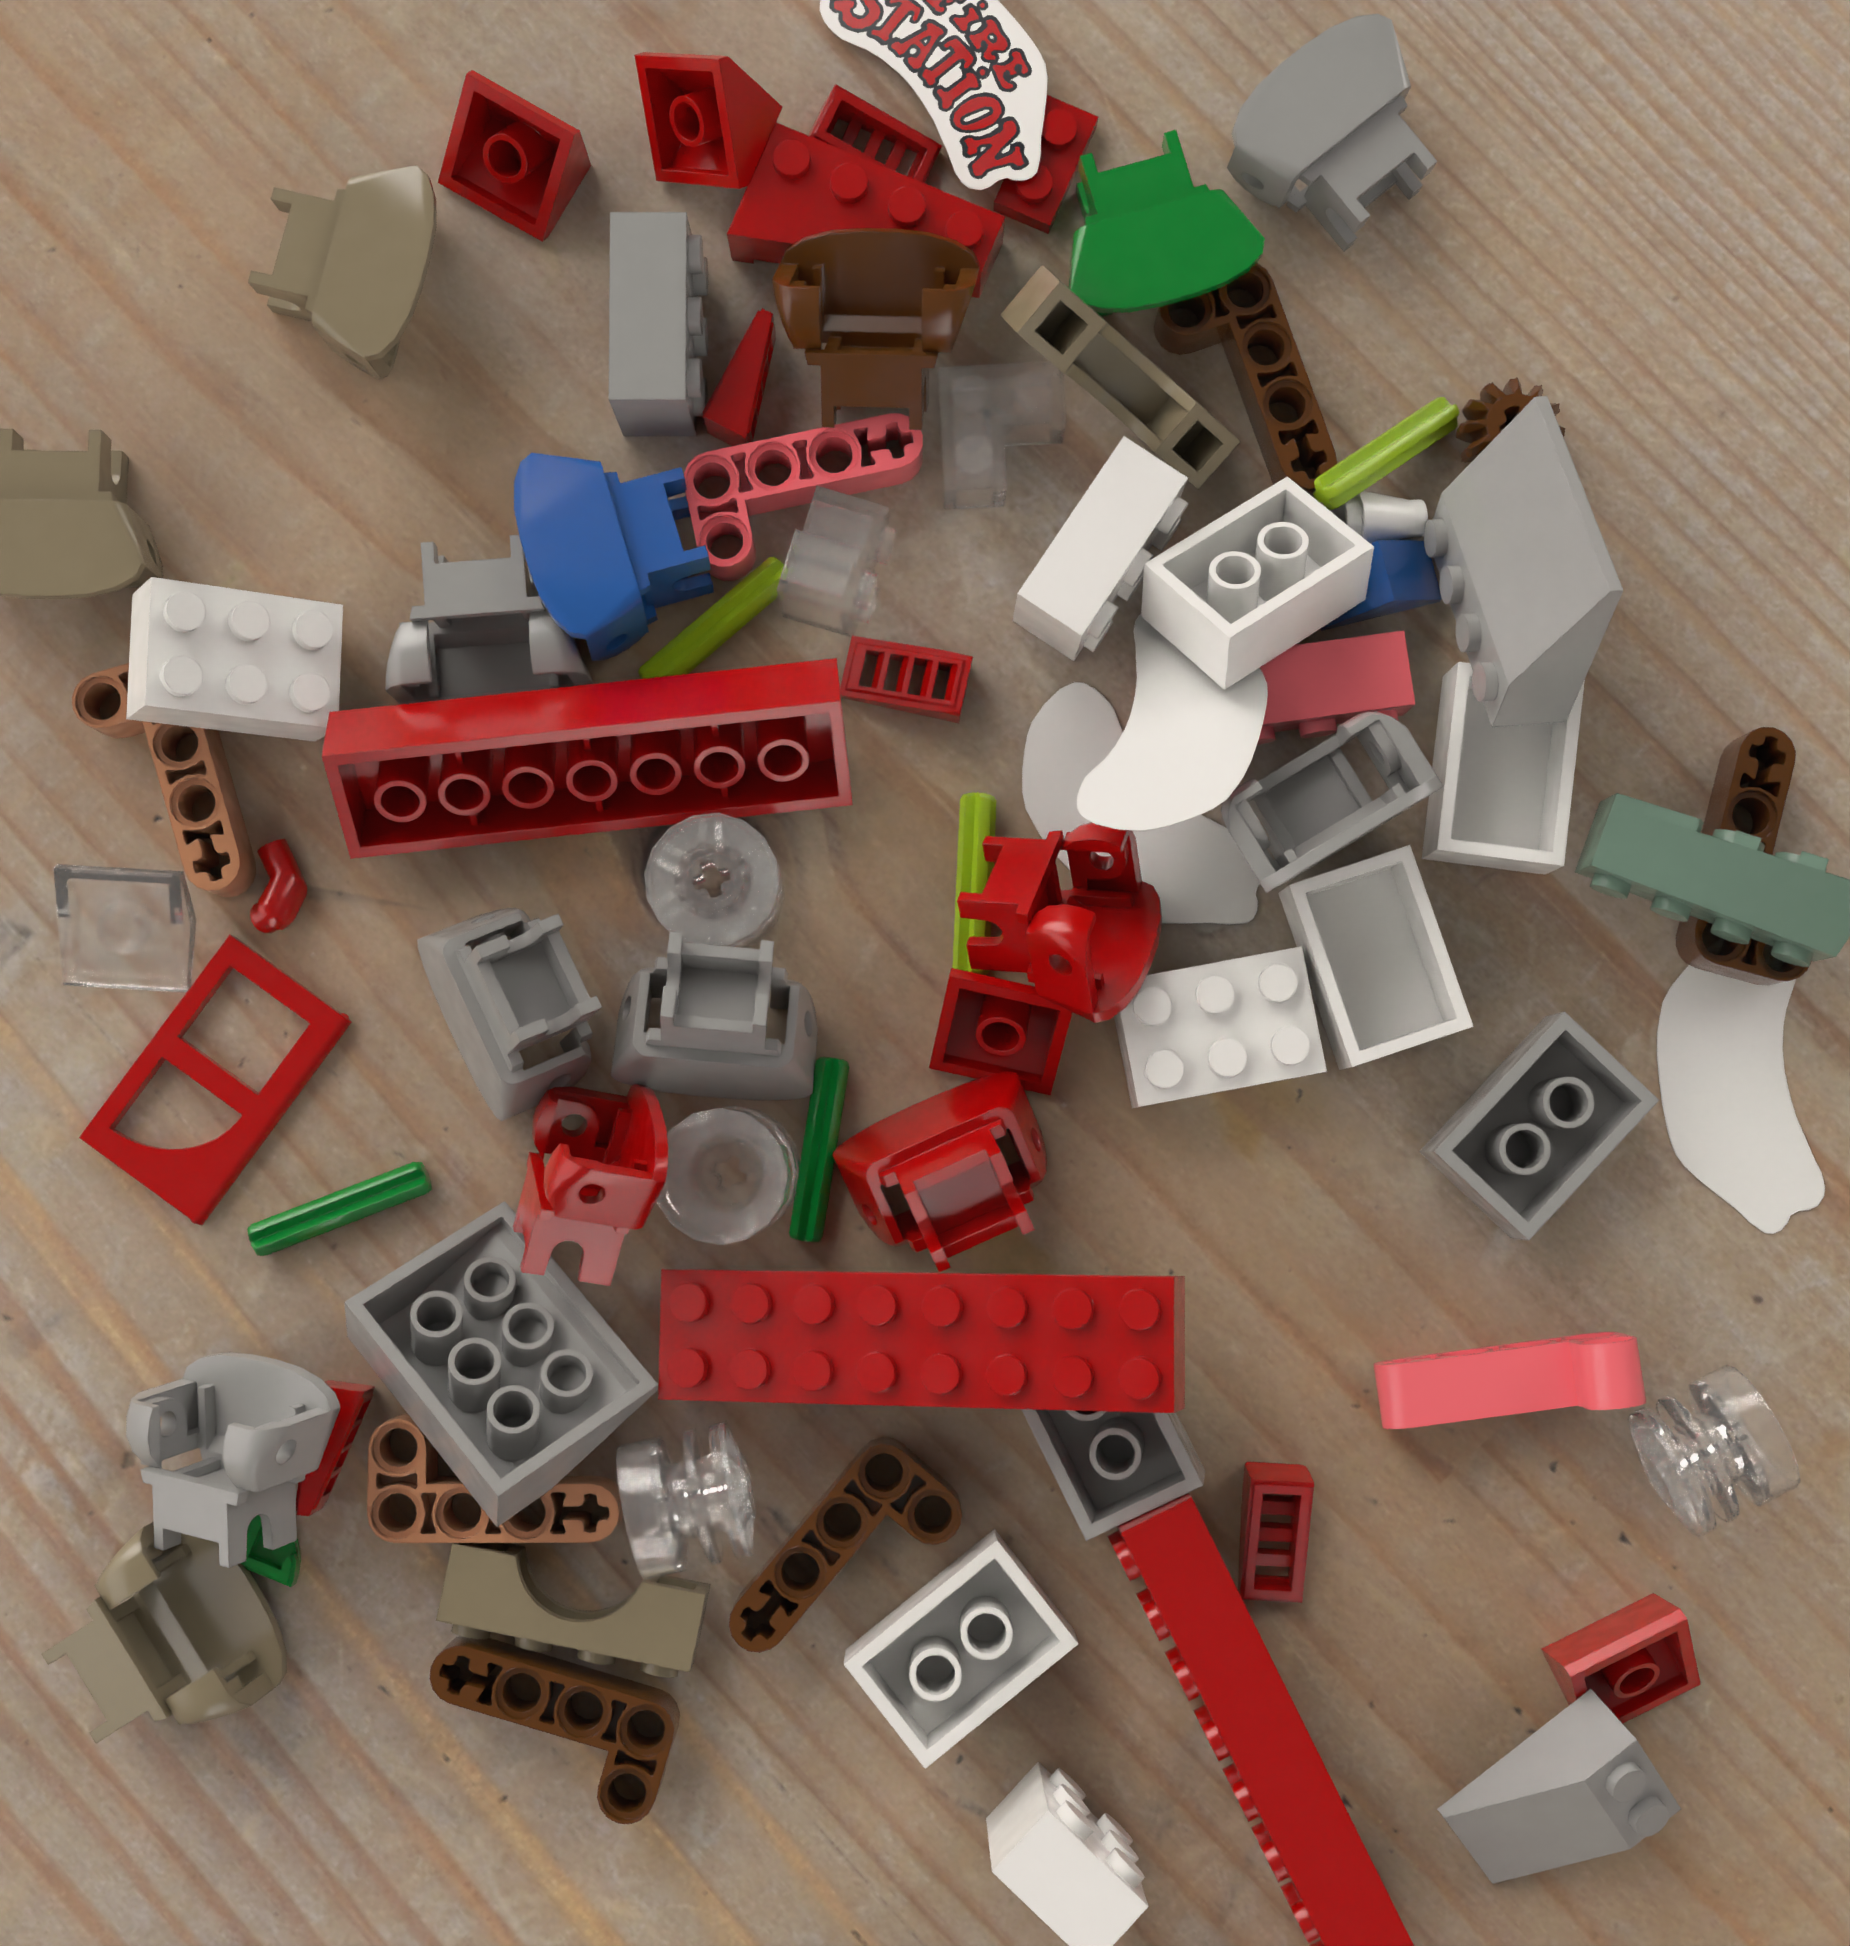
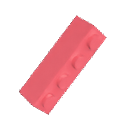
[1257,630,1415,745]

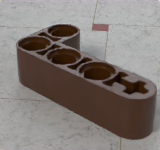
[1154,263,1337,498]
[1676,727,1812,986]
[729,1437,962,1653]
[429,1636,680,1824]

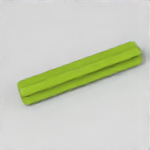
[1313,397,1460,510]
[638,556,793,679]
[952,792,997,975]

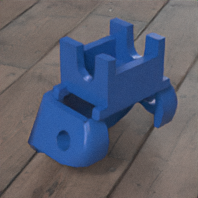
[514,453,714,661]

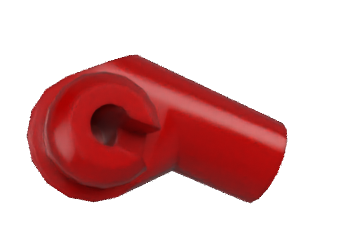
[250,838,308,933]

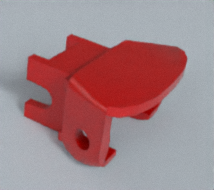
[957,822,1162,1023]
[832,1071,1047,1273]
[513,1084,668,1286]

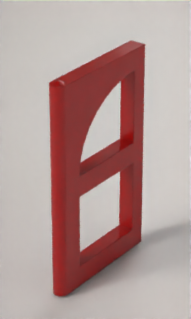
[79,934,352,1226]

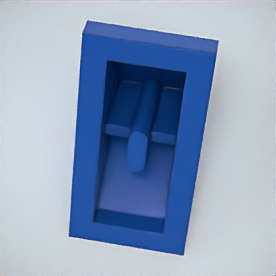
[1321,540,1442,631]

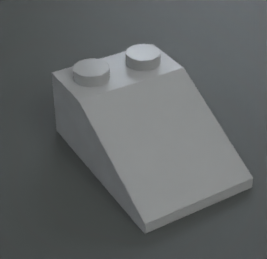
[1437,1689,1681,1884]

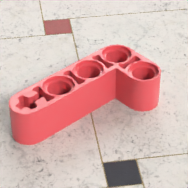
[684,413,923,581]
[1374,1332,1646,1429]

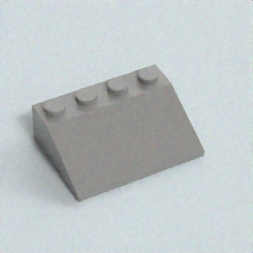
[1424,396,1623,727]
[344,1201,658,1527]

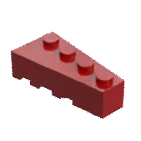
[727,122,1005,298]

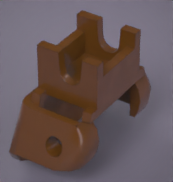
[772,228,980,430]

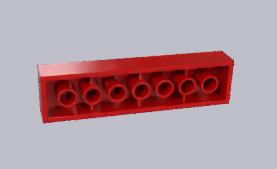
[322,658,853,859]
[658,1269,1185,1413]
[1107,1493,1414,1946]

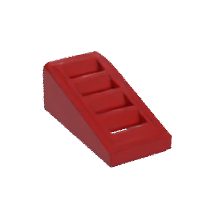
[808,84,943,183]
[702,308,776,446]
[840,635,973,724]
[296,1380,375,1516]
[1238,1462,1314,1603]

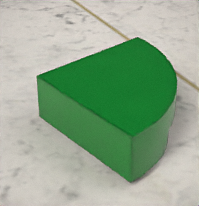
[240,1515,301,1587]

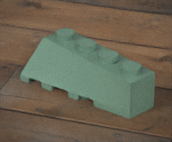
[1575,793,1850,967]

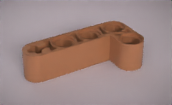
[72,663,256,897]
[367,1413,627,1543]

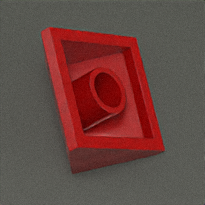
[634,52,783,189]
[438,70,591,242]
[929,968,1073,1096]
[1541,1593,1701,1724]

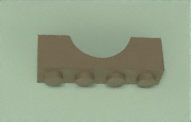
[1001,265,1241,490]
[436,1543,711,1678]

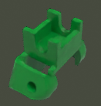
[1068,130,1265,317]

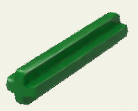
[789,1056,849,1243]
[247,1162,432,1256]

